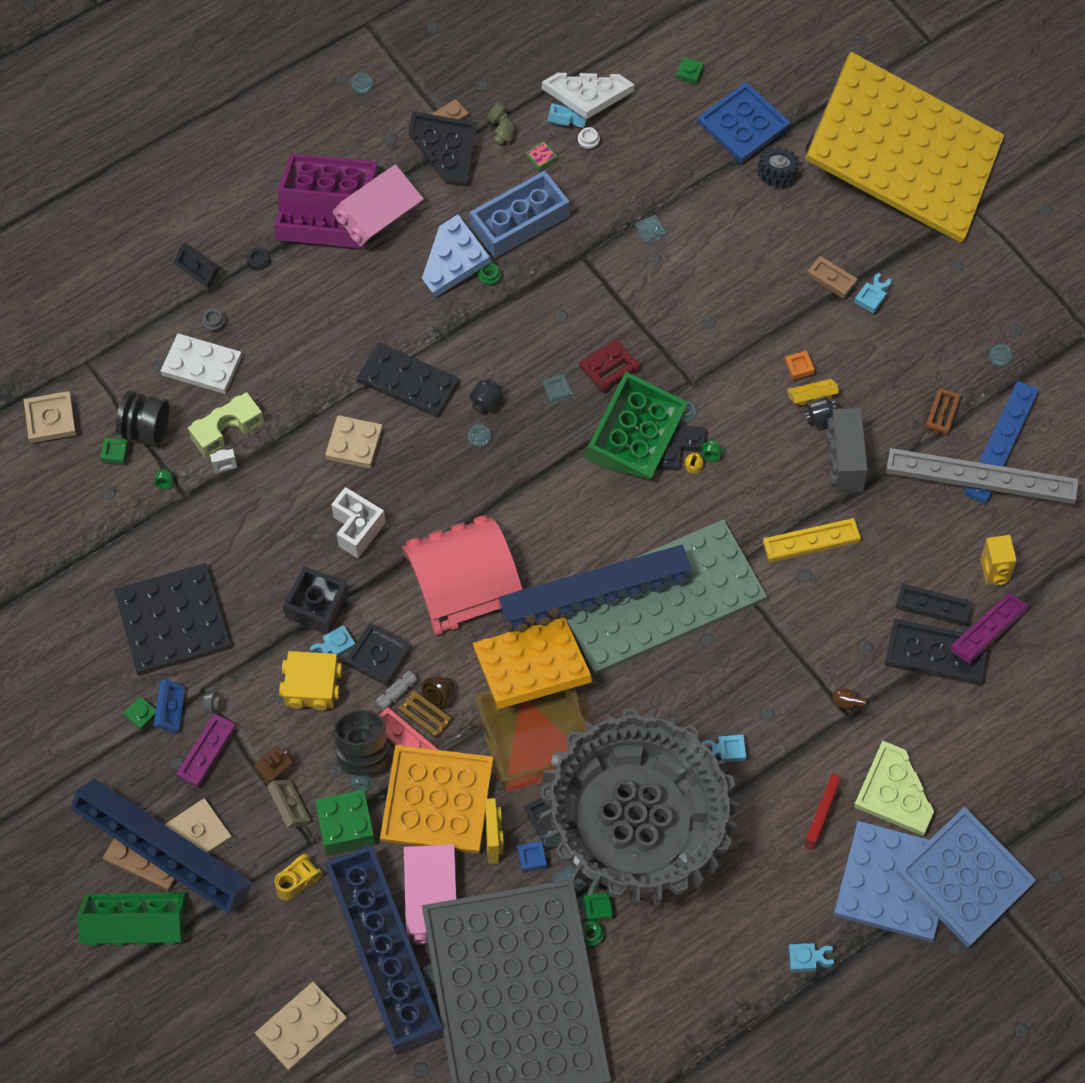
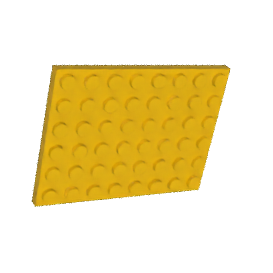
[805,52,1004,243]

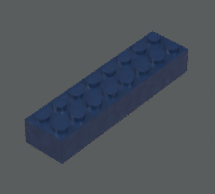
[325,845,444,1055]

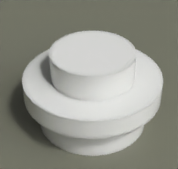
[578,127,600,149]

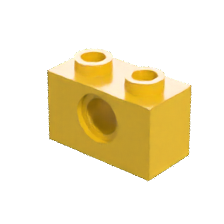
[980,535,1017,586]

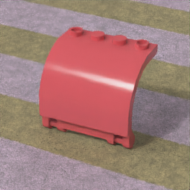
[402,515,522,636]

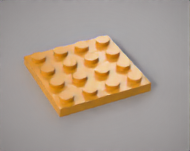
[473,618,592,709]
[380,745,493,854]

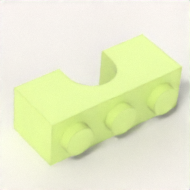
[188,392,264,459]

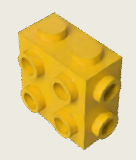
[279,651,342,710]

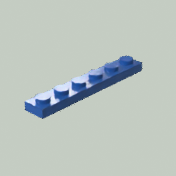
[964,381,1039,505]

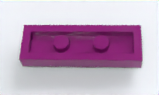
[176,713,236,788]

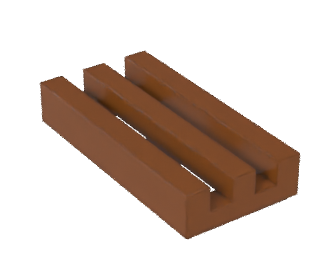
[925,388,961,436]

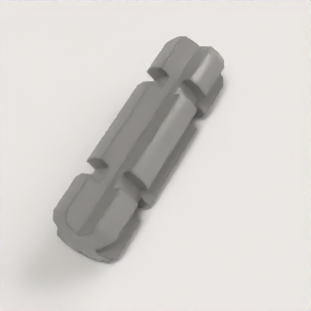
[376,671,417,710]

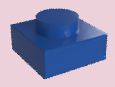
[518,841,547,872]

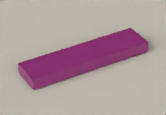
[950,592,1029,664]

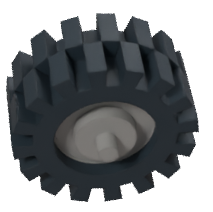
[757,147,799,187]

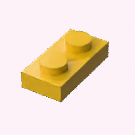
[787,379,839,405]

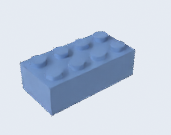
[470,171,570,258]

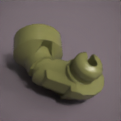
[485,101,514,145]

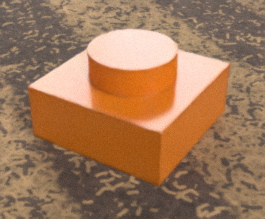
[785,351,815,380]

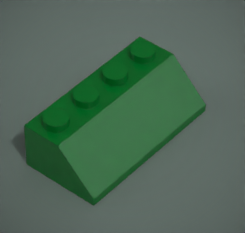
[77,892,186,946]

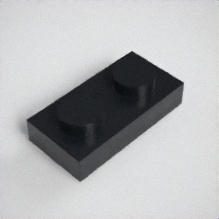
[173,244,220,287]

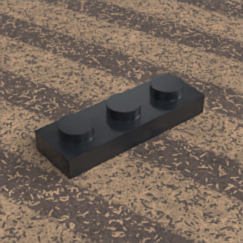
[896,584,972,626]

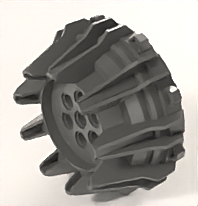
[538,709,738,908]

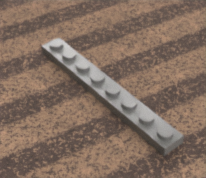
[886,448,1079,504]

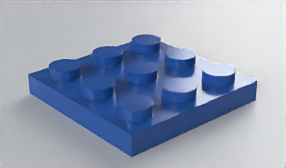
[697,82,791,164]

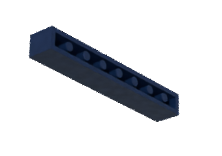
[499,544,692,632]
[71,779,252,914]

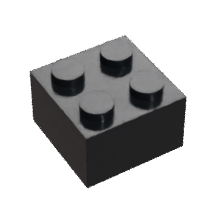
[283,566,349,635]

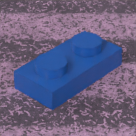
[154,679,185,734]

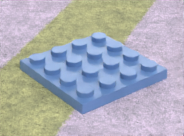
[896,807,1036,948]
[834,821,939,943]

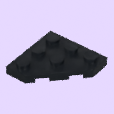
[408,111,478,186]

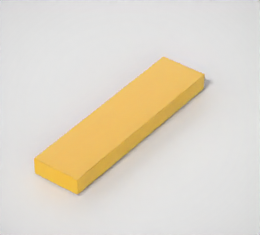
[763,518,861,563]

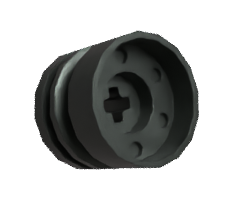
[116,391,170,447]
[334,710,388,776]

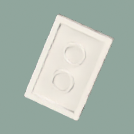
[161,334,242,394]

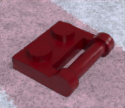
[579,339,641,393]

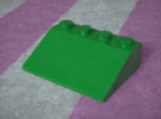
[583,372,688,479]

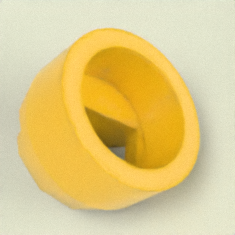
[685,453,704,474]

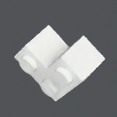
[331,487,385,558]

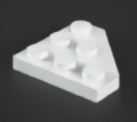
[542,73,634,119]

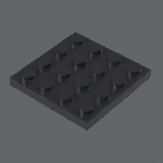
[114,563,231,676]

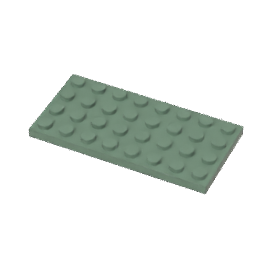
[565,519,767,676]

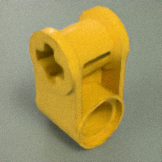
[275,854,323,901]

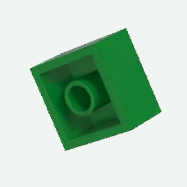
[315,789,376,856]

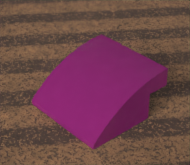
[274,153,378,248]

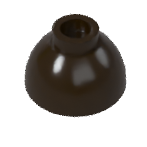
[421,676,454,709]

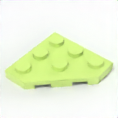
[854,741,934,836]

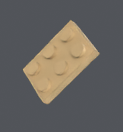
[255,982,348,1072]

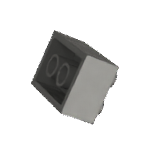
[826,408,867,493]

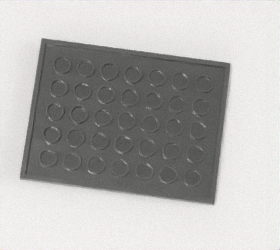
[422,879,611,1083]

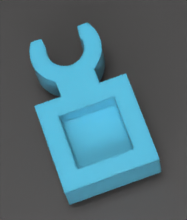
[547,103,586,128]
[854,273,891,314]
[310,625,355,658]
[702,735,746,763]
[788,943,834,972]

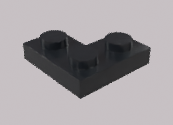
[656,425,705,471]

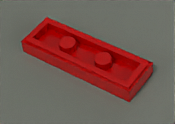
[804,774,840,851]

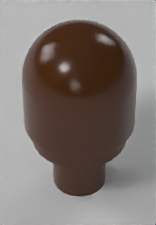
[832,688,867,709]

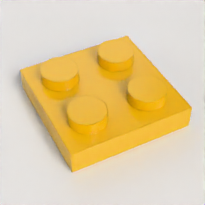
[485,798,503,864]

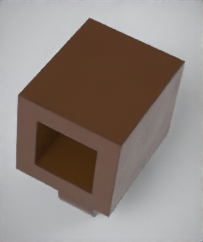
[254,746,295,785]

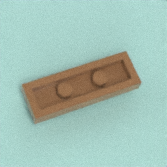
[103,839,176,892]

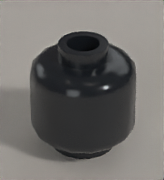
[469,378,503,414]
[804,395,838,429]

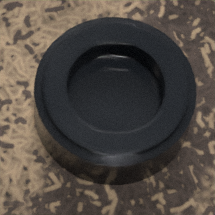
[247,247,270,271]

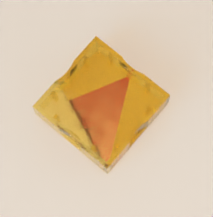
[474,687,586,793]

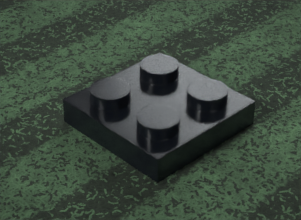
[345,623,412,686]

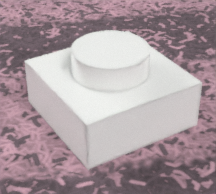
[210,449,237,473]

